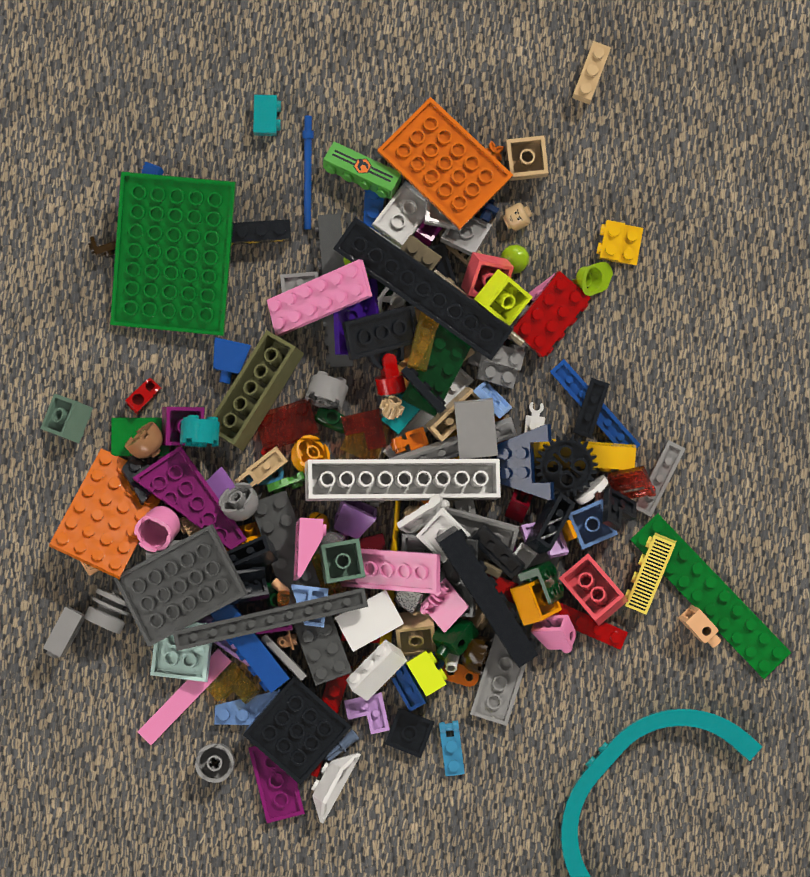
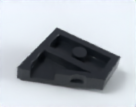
[121,455,152,505]

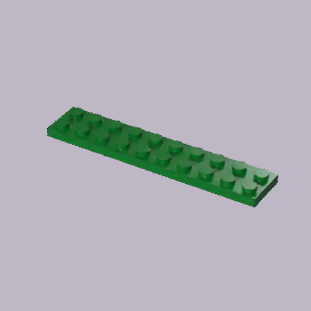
[630,513,791,679]

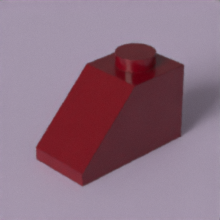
[504,489,533,523]

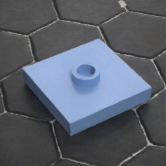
[473,381,512,419]

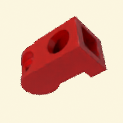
[125,378,162,415]

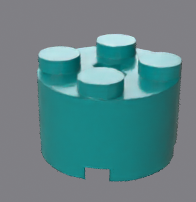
[180,415,220,447]

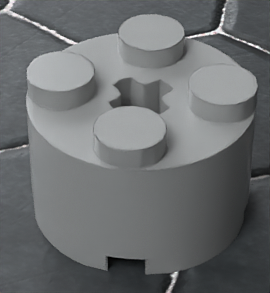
[305,371,348,411]
[195,743,235,783]

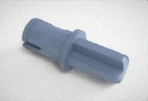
[325,730,359,761]

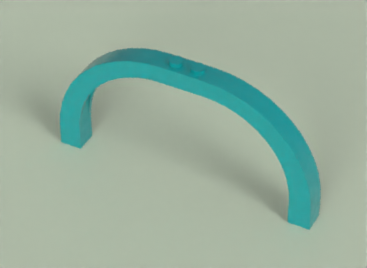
[560,709,763,877]

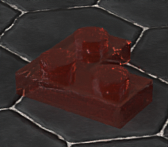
[341,409,387,451]

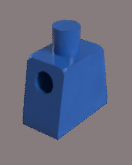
[213,337,252,384]

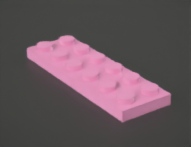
[267,259,373,336]
[336,548,440,594]

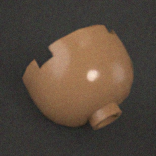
[124,422,163,459]

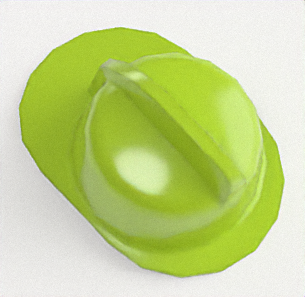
[572,262,613,296]

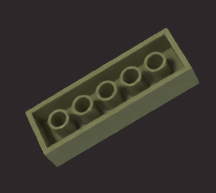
[212,330,304,451]

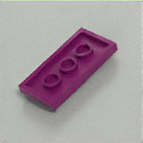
[248,746,305,823]

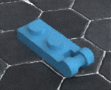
[439,720,465,776]

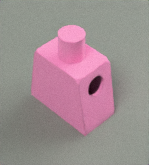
[530,615,576,653]

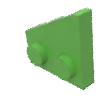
[267,471,305,494]

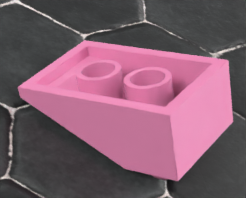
[293,518,326,581]

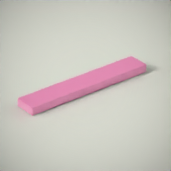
[138,648,232,745]

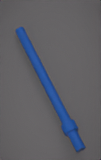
[302,115,314,230]

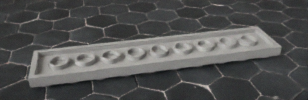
[470,543,560,726]

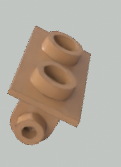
[277,630,298,650]

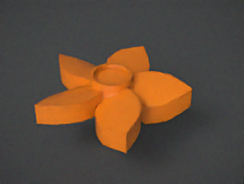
[485,141,504,161]

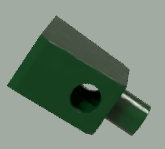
[432,618,480,660]

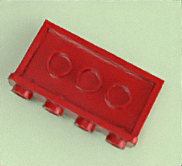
[513,271,591,357]

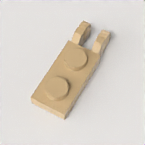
[235,446,288,488]

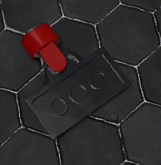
[342,304,421,397]

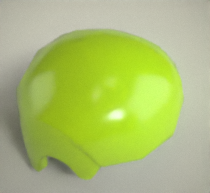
[500,244,529,274]

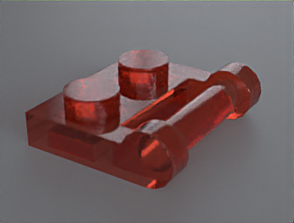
[607,466,656,499]

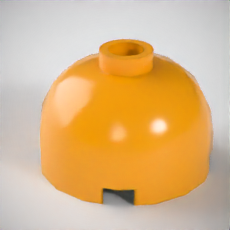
[291,435,330,474]

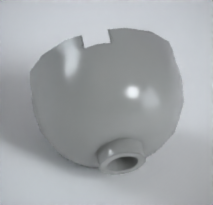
[219,482,258,521]

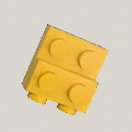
[596,220,643,266]

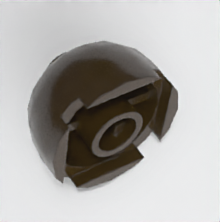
[461,635,493,675]

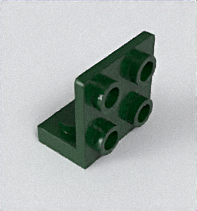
[518,560,564,605]

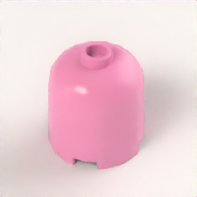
[134,506,181,552]

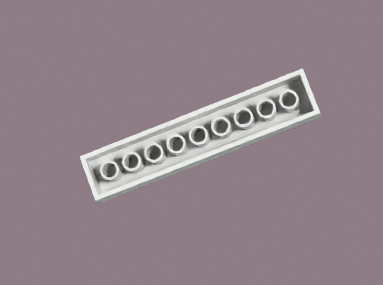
[305,459,501,501]

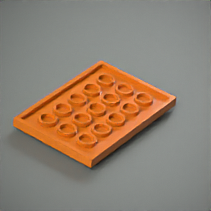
[377,97,513,230]
[49,448,161,580]

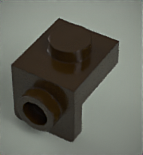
[88,236,116,258]

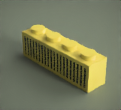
[625,533,677,615]

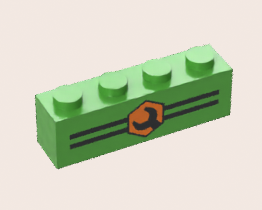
[323,142,402,200]

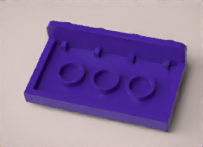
[333,278,379,356]

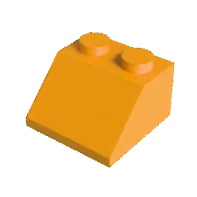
[510,579,562,626]

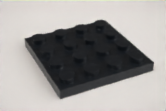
[242,675,352,785]

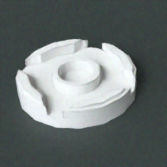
[574,475,608,505]

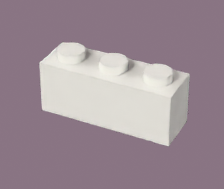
[346,639,407,701]

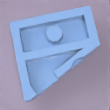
[291,584,329,628]

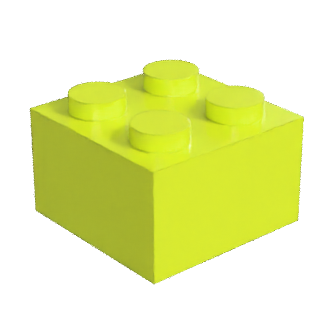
[474,269,533,325]
[406,650,448,697]

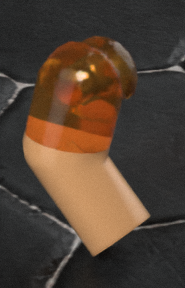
[271,578,290,607]

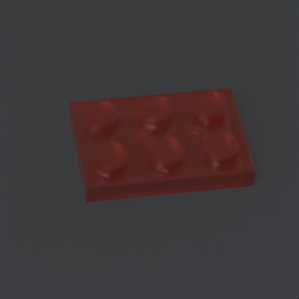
[258,399,320,452]

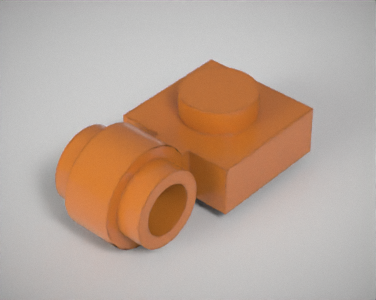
[390,426,429,454]

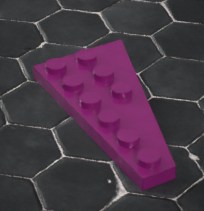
[132,446,247,550]

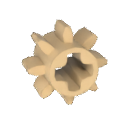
[379,395,405,420]

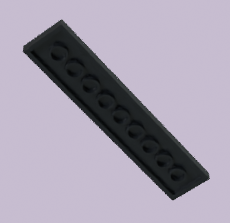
[333,217,514,360]

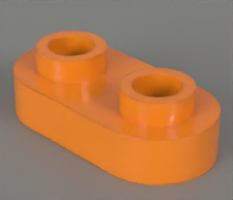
[442,664,479,687]

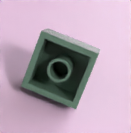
[318,538,365,584]

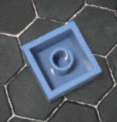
[568,499,618,550]

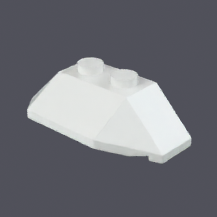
[311,752,361,823]

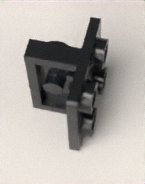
[231,566,269,605]

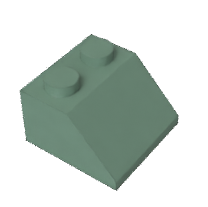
[40,393,93,444]

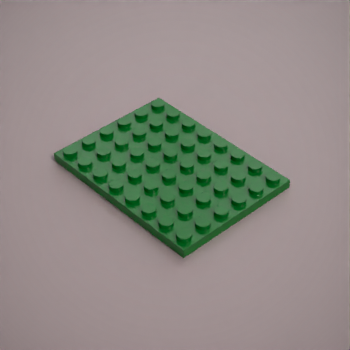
[110,171,236,336]

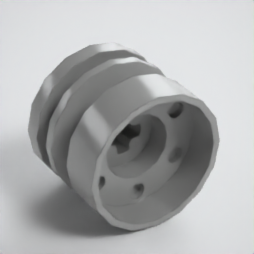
[83,588,130,634]

